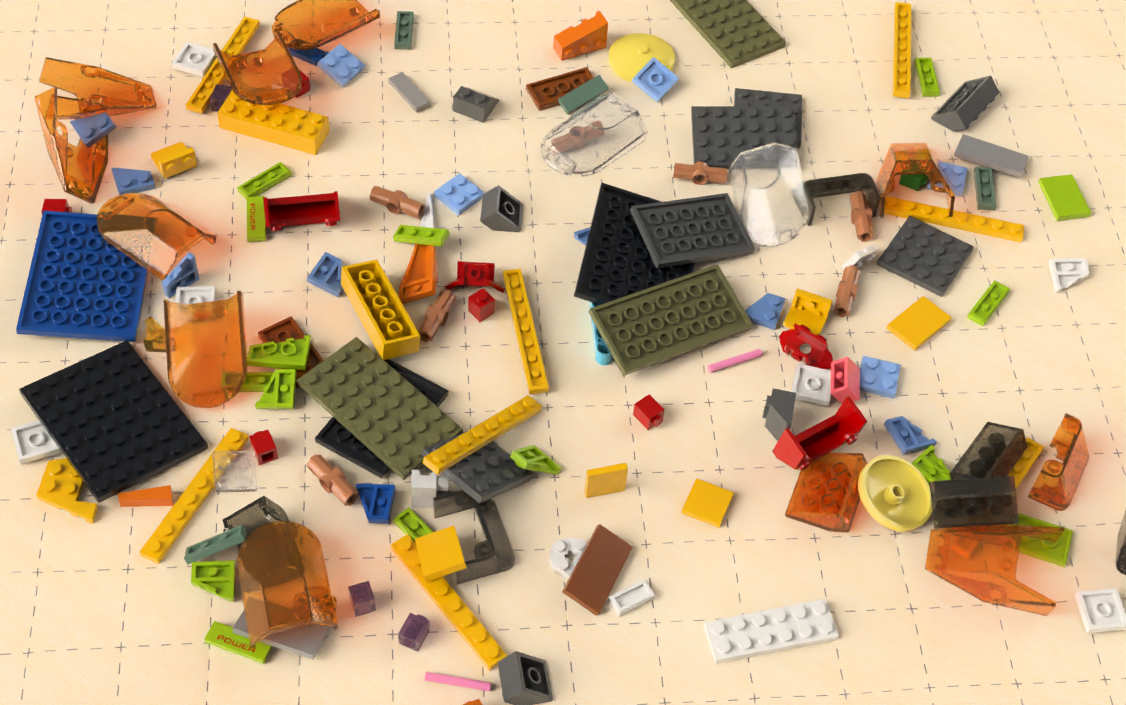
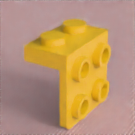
[151,142,197,179]
[783,288,833,335]

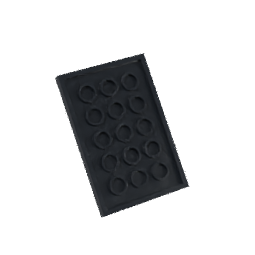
[315,359,449,479]

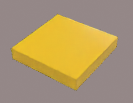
[584,463,628,498]
[681,478,734,528]

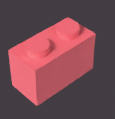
[831,357,860,404]

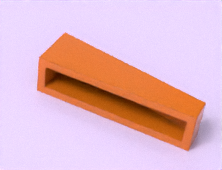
[118,485,174,507]

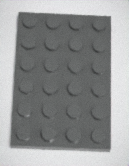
[691,106,799,169]
[630,193,755,269]

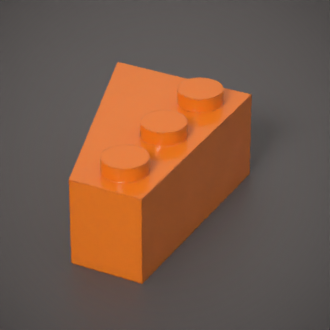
[553,10,608,61]

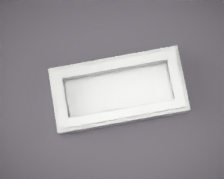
[608,579,656,616]

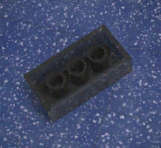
[949,422,1028,500]
[930,476,1018,529]

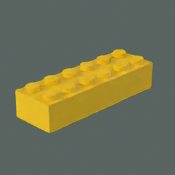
[217,90,330,155]
[341,259,420,360]

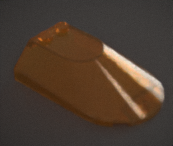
[272,0,380,50]
[213,31,302,105]
[97,193,216,281]
[163,290,247,408]
[237,521,338,648]

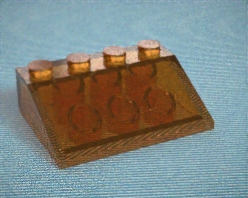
[785,452,867,532]

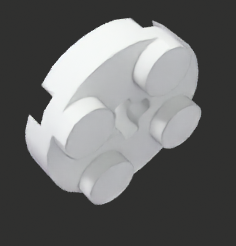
[550,538,586,578]

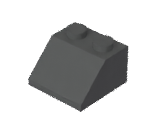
[453,86,499,123]
[480,185,523,232]
[762,388,796,441]
[497,651,553,705]

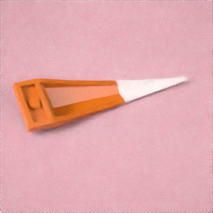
[399,193,438,304]

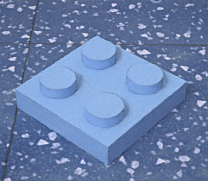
[317,44,365,87]
[632,57,679,103]
[927,160,967,197]
[434,173,484,215]
[860,356,901,398]

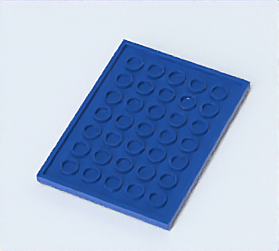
[16,211,157,342]

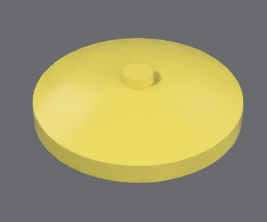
[608,33,675,83]
[858,455,933,532]

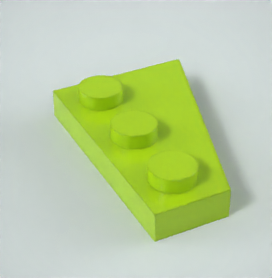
[246,335,311,370]

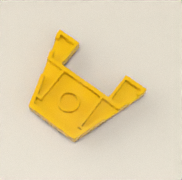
[36,458,98,524]

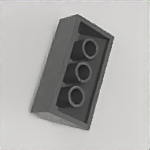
[931,75,1000,131]

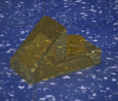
[143,316,176,353]

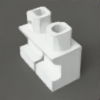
[411,470,448,508]

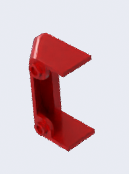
[263,191,340,231]
[772,396,868,471]

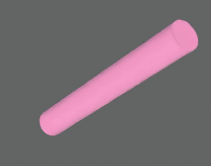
[708,349,762,373]
[425,672,491,691]

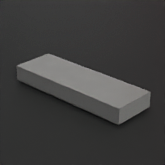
[388,72,431,113]

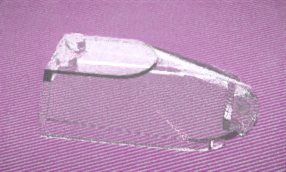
[541,93,648,176]
[729,142,810,247]

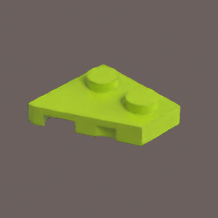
[255,369,297,409]
[510,445,562,475]
[911,445,954,493]
[191,560,236,602]

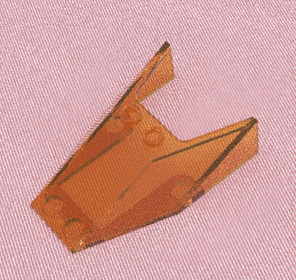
[39,57,157,120]
[34,87,108,204]
[877,143,955,218]
[925,524,1064,616]

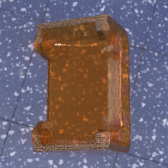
[1028,413,1089,511]

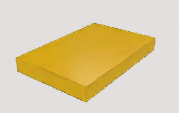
[886,296,952,351]
[415,525,467,582]

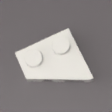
[842,243,880,269]
[1048,258,1089,293]

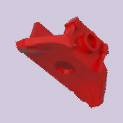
[444,261,505,293]
[779,323,833,369]

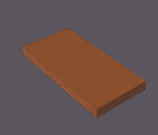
[526,67,594,111]
[258,316,324,388]
[562,524,633,615]

